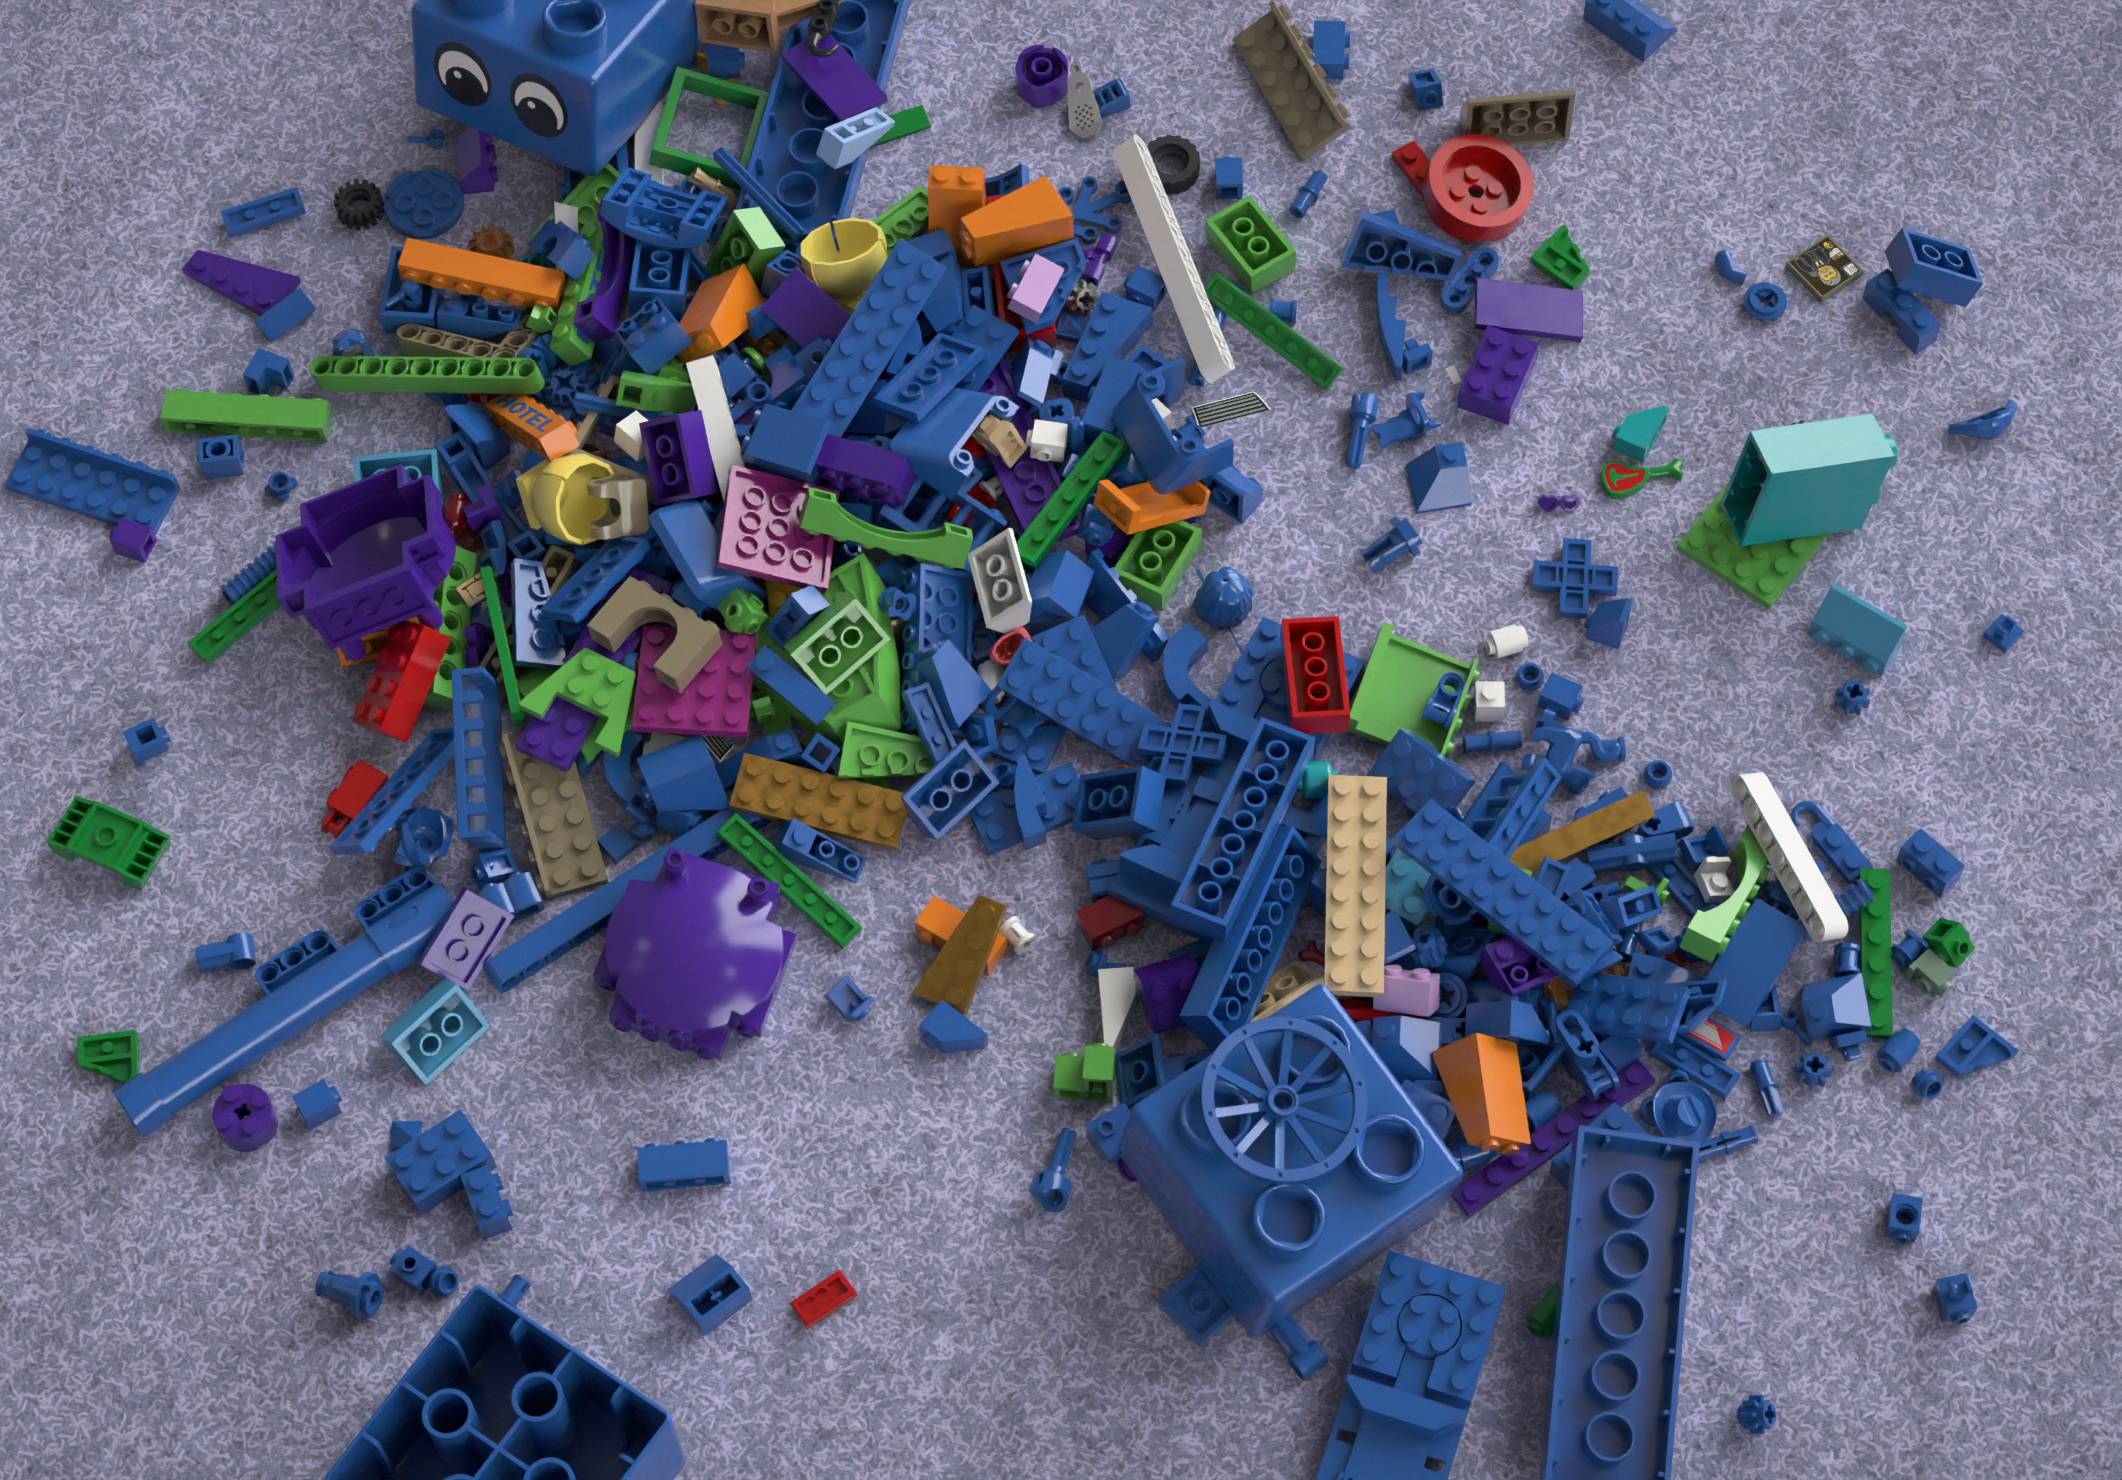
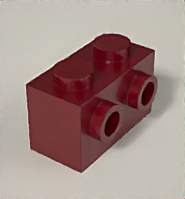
[1076,895,1144,952]

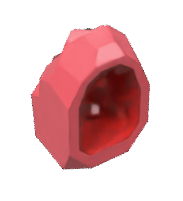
[988,626,1033,667]

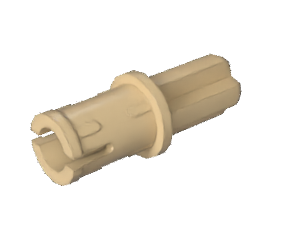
[688,167,739,208]

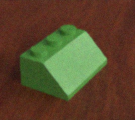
[783,590,891,695]

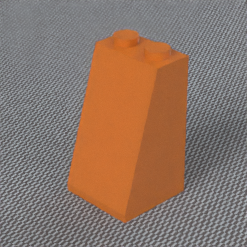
[927,165,987,267]
[959,175,1074,267]
[677,263,765,365]
[1432,1033,1531,1155]

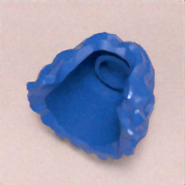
[1192,566,1253,630]

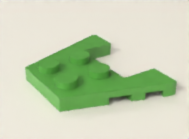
[519,647,636,758]

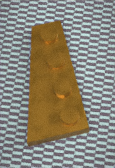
[912,895,1008,1015]

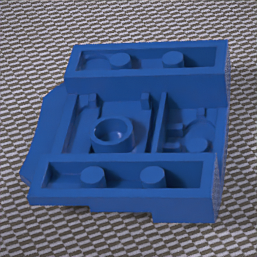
[600,167,729,248]

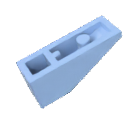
[816,107,895,169]

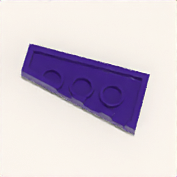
[182,250,301,316]

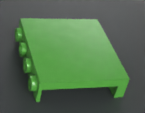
[1348,622,1480,759]

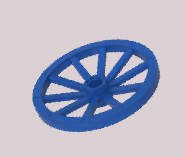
[1199,1017,1368,1184]

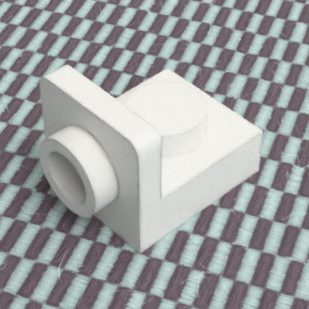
[1694,856,1734,903]

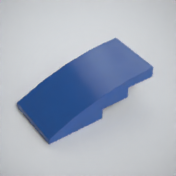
[1705,898,1807,1028]

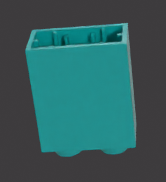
[1720,413,1897,546]

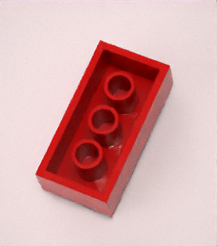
[1280,616,1350,734]
[352,620,451,743]

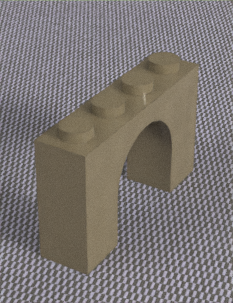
[587,576,723,694]

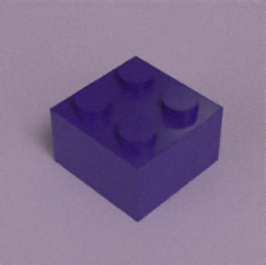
[1134,953,1199,1034]

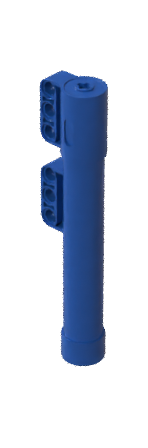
[112,867,454,1138]

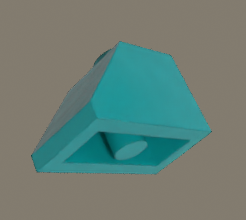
[1611,405,1669,463]

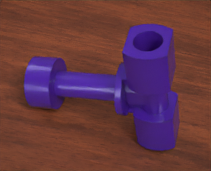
[1082,234,1117,287]

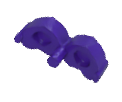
[1537,494,1581,512]

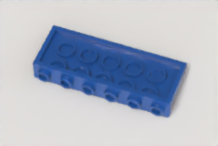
[4,428,180,536]
[901,563,973,739]

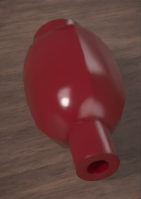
[442,493,469,539]

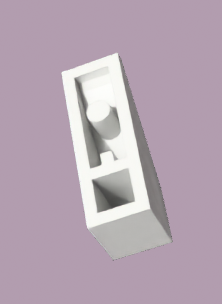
[1098,967,1140,1052]

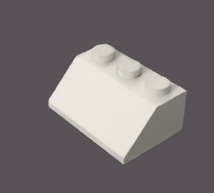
[968,528,1032,634]

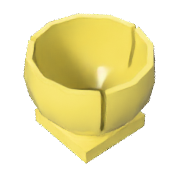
[801,218,887,315]
[516,454,615,545]

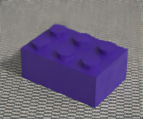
[1457,326,1539,425]
[639,410,719,506]
[815,434,915,507]

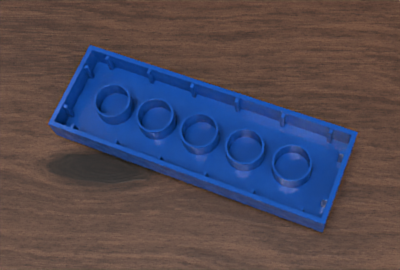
[735,0,911,251]
[1540,1125,1700,1480]

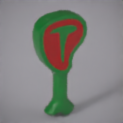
[1601,458,1683,499]

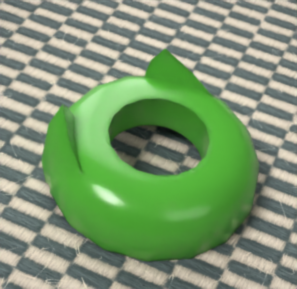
[740,347,770,377]

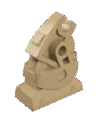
[971,414,1027,469]

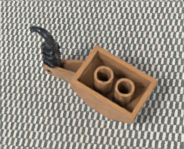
[694,0,843,57]

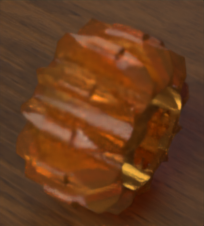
[468,224,515,260]

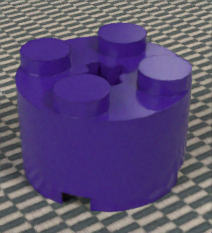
[1015,44,1068,108]
[212,1084,278,1152]

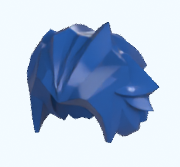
[392,805,454,872]

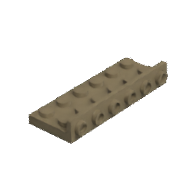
[1232,0,1352,160]
[498,732,609,899]

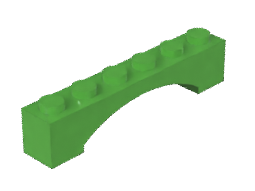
[799,487,973,570]
[1680,825,1771,963]

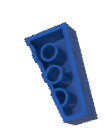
[1340,209,1462,281]
[1062,292,1153,403]

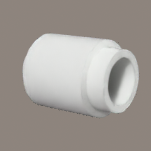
[1484,624,1529,659]
[977,660,1006,704]

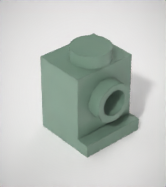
[1905,948,1955,998]

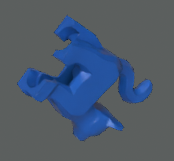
[1521,716,1621,795]

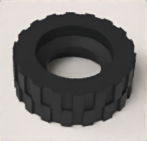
[1147,135,1200,195]

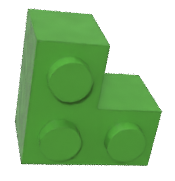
[1053,1043,1116,1102]

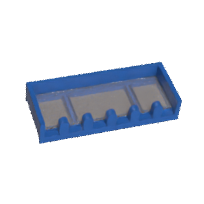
[451,667,506,853]

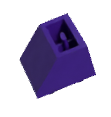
[456,127,498,195]
[1479,936,1560,997]

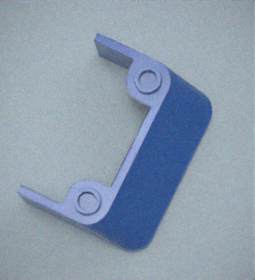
[1113,357,1234,494]
[648,497,769,613]

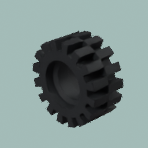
[334,179,385,230]

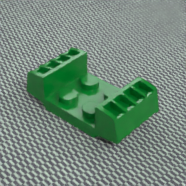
[46,795,171,891]

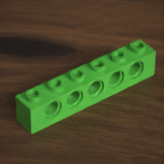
[423,546,476,712]

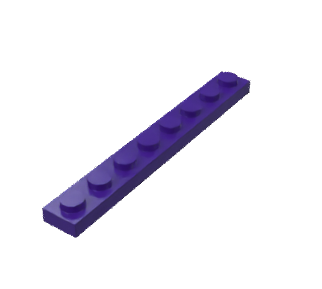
[1451,1058,1656,1218]

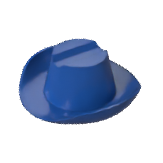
[1653,1082,1717,1142]

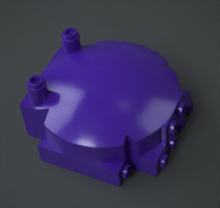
[275,464,456,661]
[594,847,796,1061]

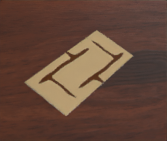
[456,572,499,608]

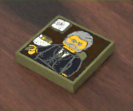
[1786,235,1863,303]

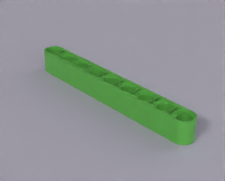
[309,356,545,394]

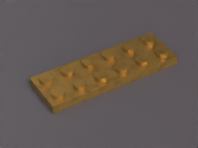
[729,753,907,851]

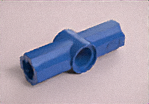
[1588,833,1679,873]

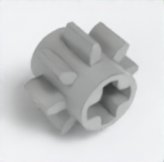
[1067,279,1099,315]

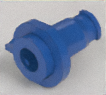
[1360,516,1422,574]
[315,1270,384,1321]

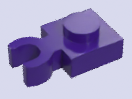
[464,623,489,668]

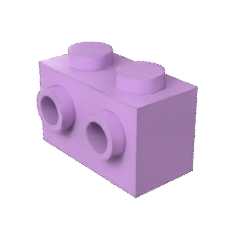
[1007,254,1065,323]
[1373,965,1440,1017]

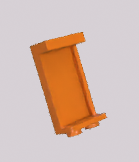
[1094,479,1210,535]

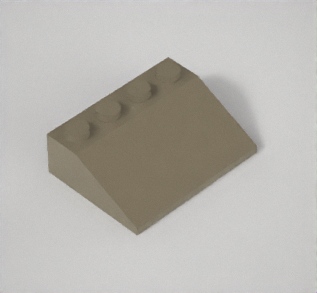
[1460,90,1576,145]

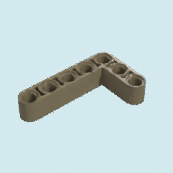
[397,315,543,358]

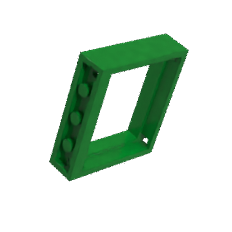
[649,67,769,191]

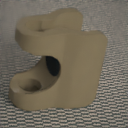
[587,473,649,540]

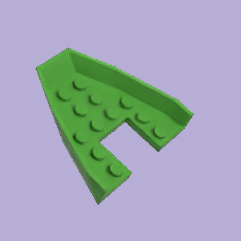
[753,553,901,748]

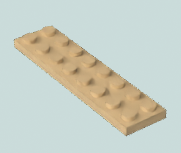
[1324,775,1387,997]

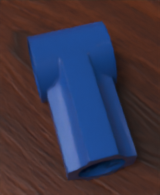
[195,932,256,973]
[1270,1315,1328,1380]

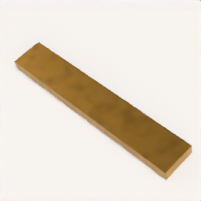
[1509,790,1655,872]

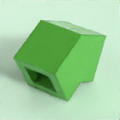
[525,304,558,333]
[751,689,775,724]

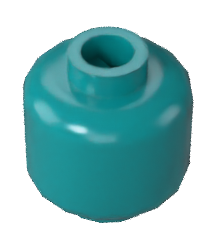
[1297,760,1338,798]

